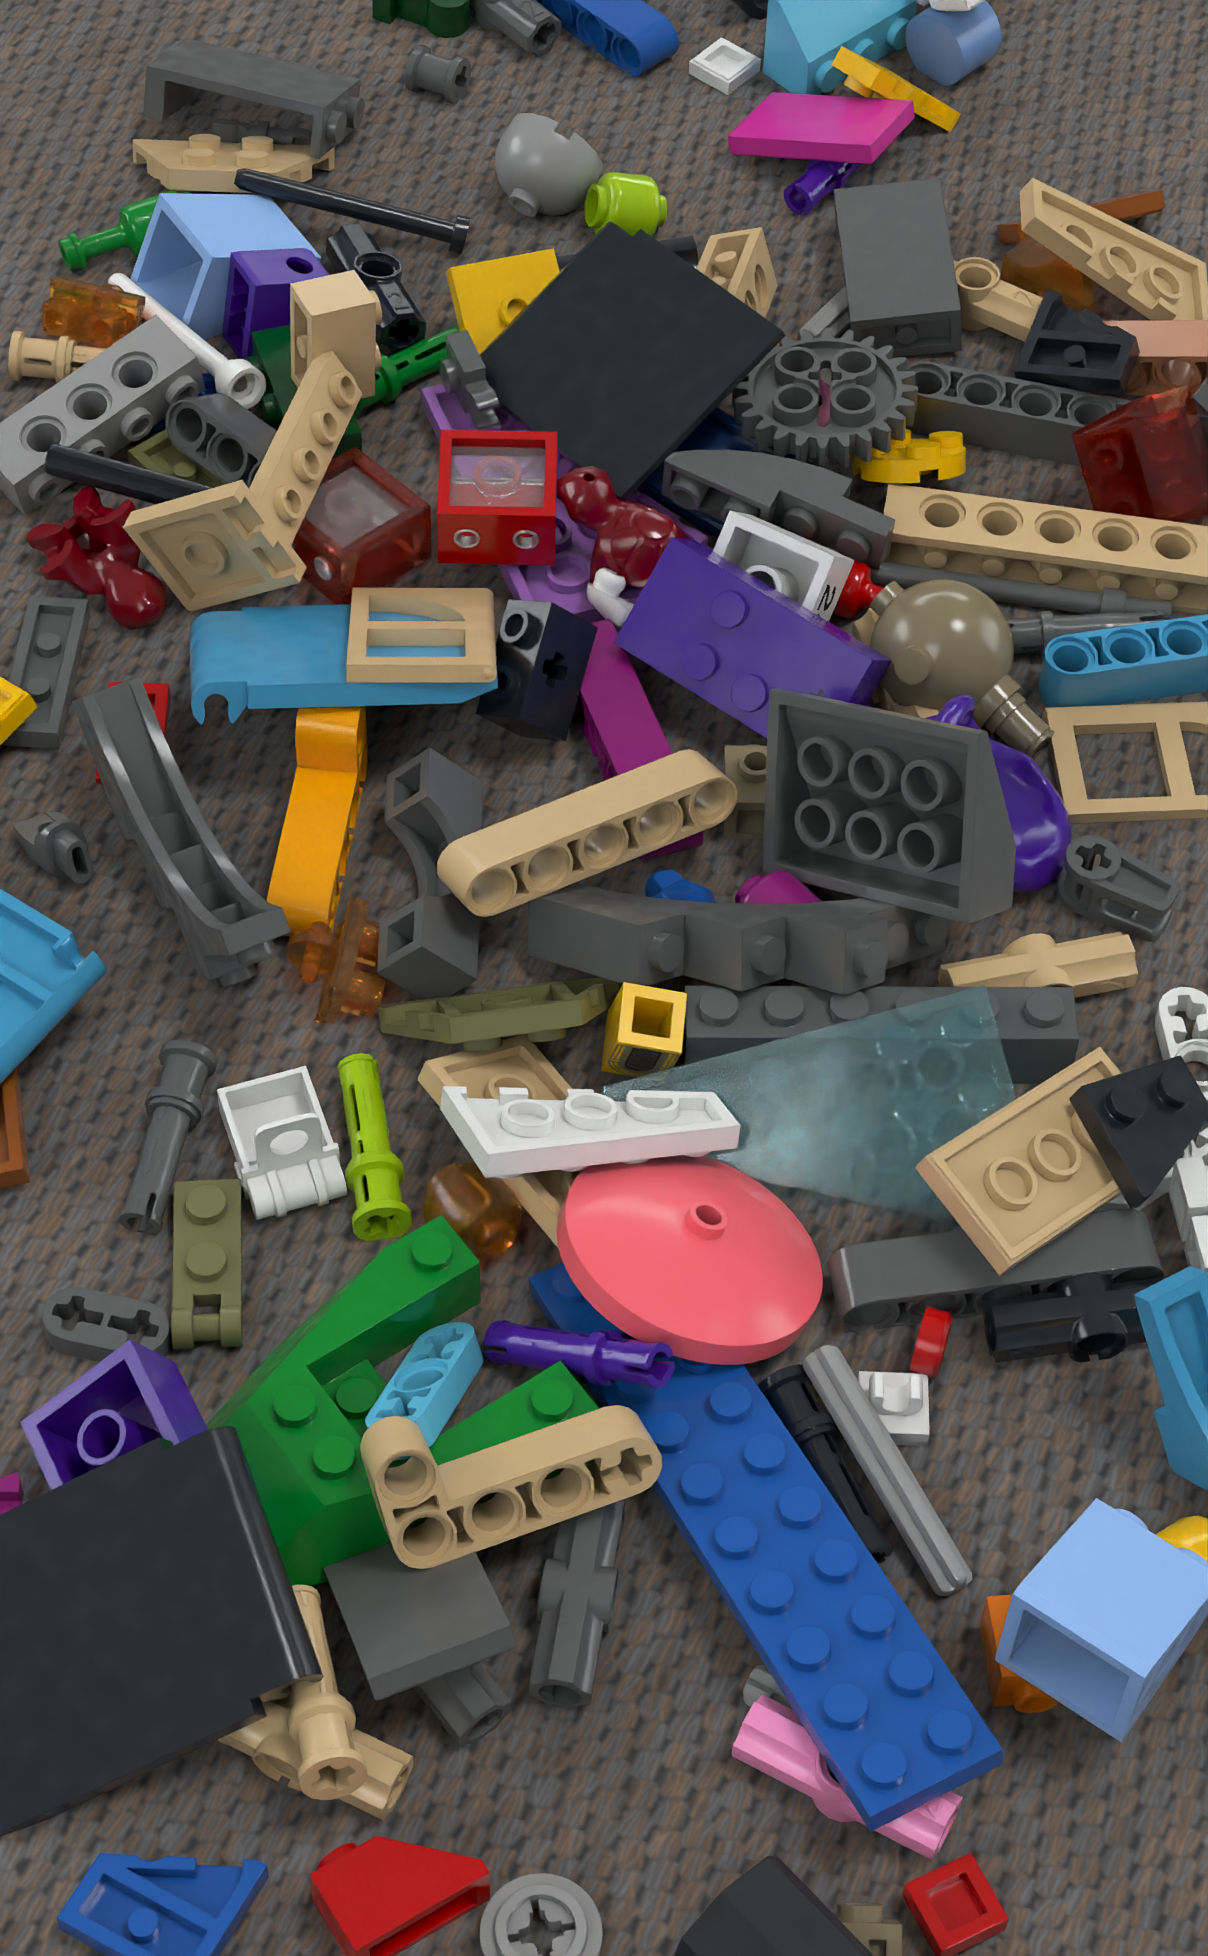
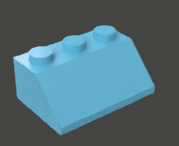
[763,0,917,95]

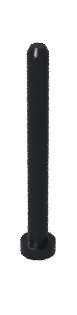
[234,168,470,255]

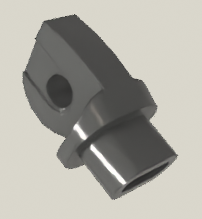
[12,811,93,884]

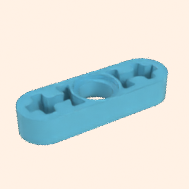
[365,1322,483,1461]

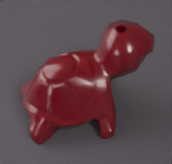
[557,466,692,588]
[26,486,168,630]

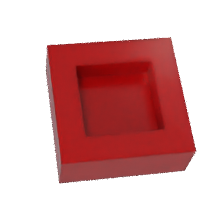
[902,1853,1009,1956]

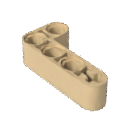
[360,1405,662,1569]

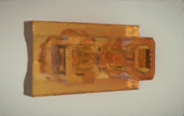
[42,276,145,348]
[286,896,386,1024]

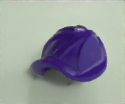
[926,695,1072,892]

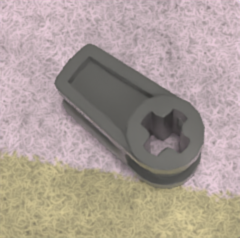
[1056,835,1180,942]

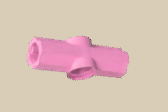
[732,1694,963,1861]

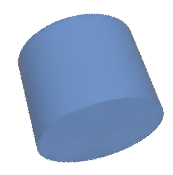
[905,0,1002,86]

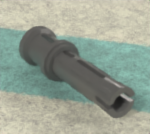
[119,1039,218,1235]

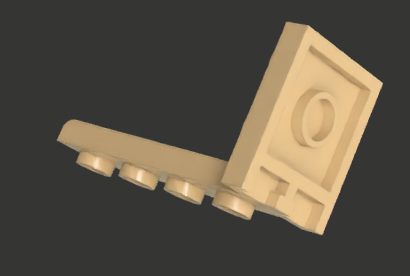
[123,350,363,611]

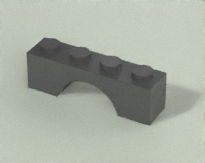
[377,747,483,1000]

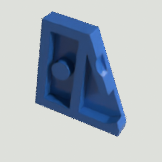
[57,1853,269,1956]

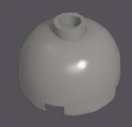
[495,113,603,217]

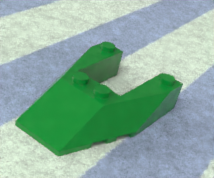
[206,1215,599,1586]

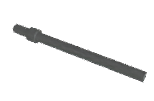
[862,562,1172,620]

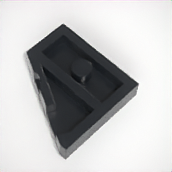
[1013,290,1140,395]
[1069,1055,1208,1209]

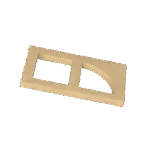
[346,588,497,683]
[1042,701,1208,823]

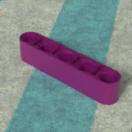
[574,619,703,861]

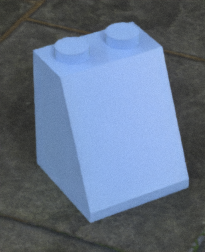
[130,193,321,340]
[995,1498,1208,1743]

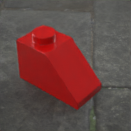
[309,1836,490,1956]

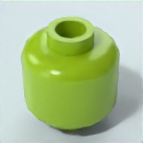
[584,172,667,237]

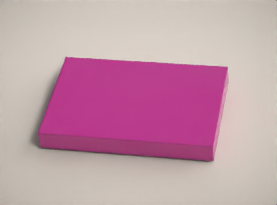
[727,92,915,164]

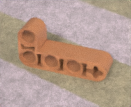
[1083,320,1208,395]

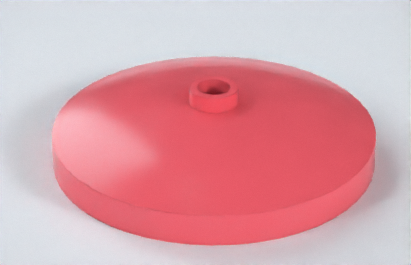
[556,1155,823,1365]

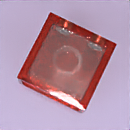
[291,447,432,605]

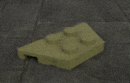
[377,975,622,1051]

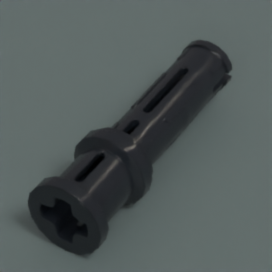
[758,1364,893,1564]

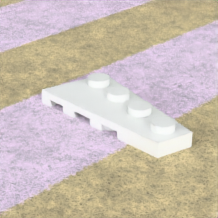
[440,1086,741,1179]

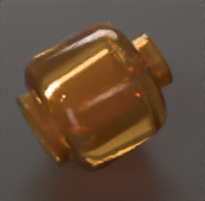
[423,1161,522,1260]

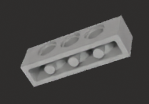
[0,315,205,514]

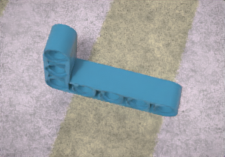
[1038,614,1208,707]

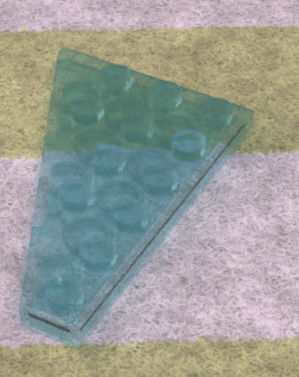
[602,985,1016,1222]

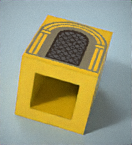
[601,982,687,1082]

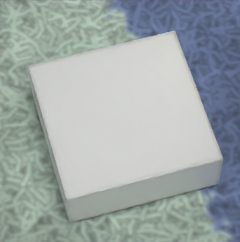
[689,37,761,95]

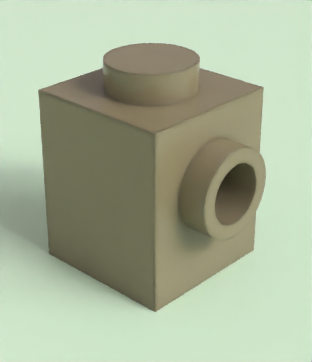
[722,744,767,839]

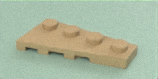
[1020,178,1208,320]

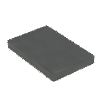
[323,1542,518,1701]

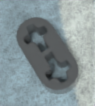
[42,1287,172,1362]

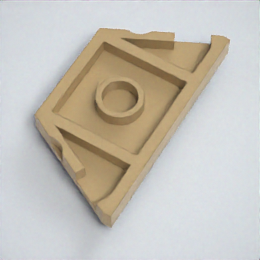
[133,134,335,193]

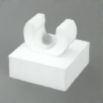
[858,1371,929,1446]

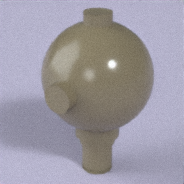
[870,579,1055,757]

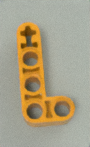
[267,706,368,941]

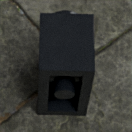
[476,599,598,741]

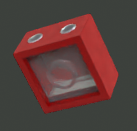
[437,430,557,566]

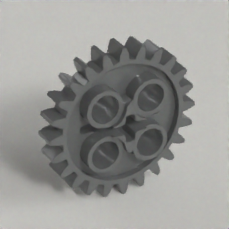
[732,328,918,468]

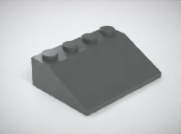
[762,688,1016,924]

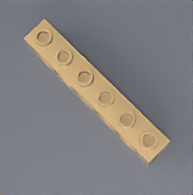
[884,483,1208,615]

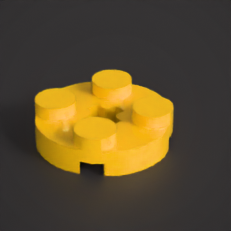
[852,429,966,483]

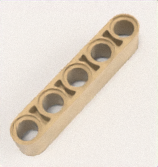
[437,749,738,917]

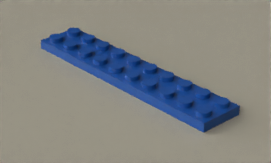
[528,1262,1003,1832]

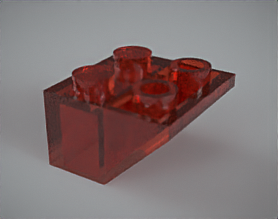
[1072,385,1208,522]

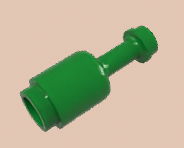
[58,190,191,271]

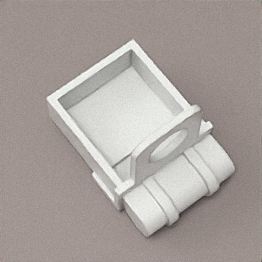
[217,1066,347,1220]

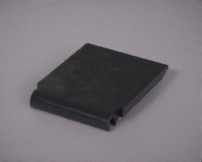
[479,222,786,501]
[0,1426,324,1836]

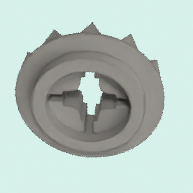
[480,1873,603,1956]

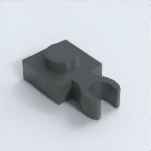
[439,330,500,430]

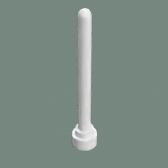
[108,273,266,409]

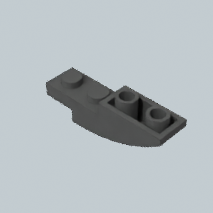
[662,450,895,569]

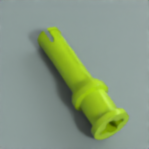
[337,1053,412,1242]

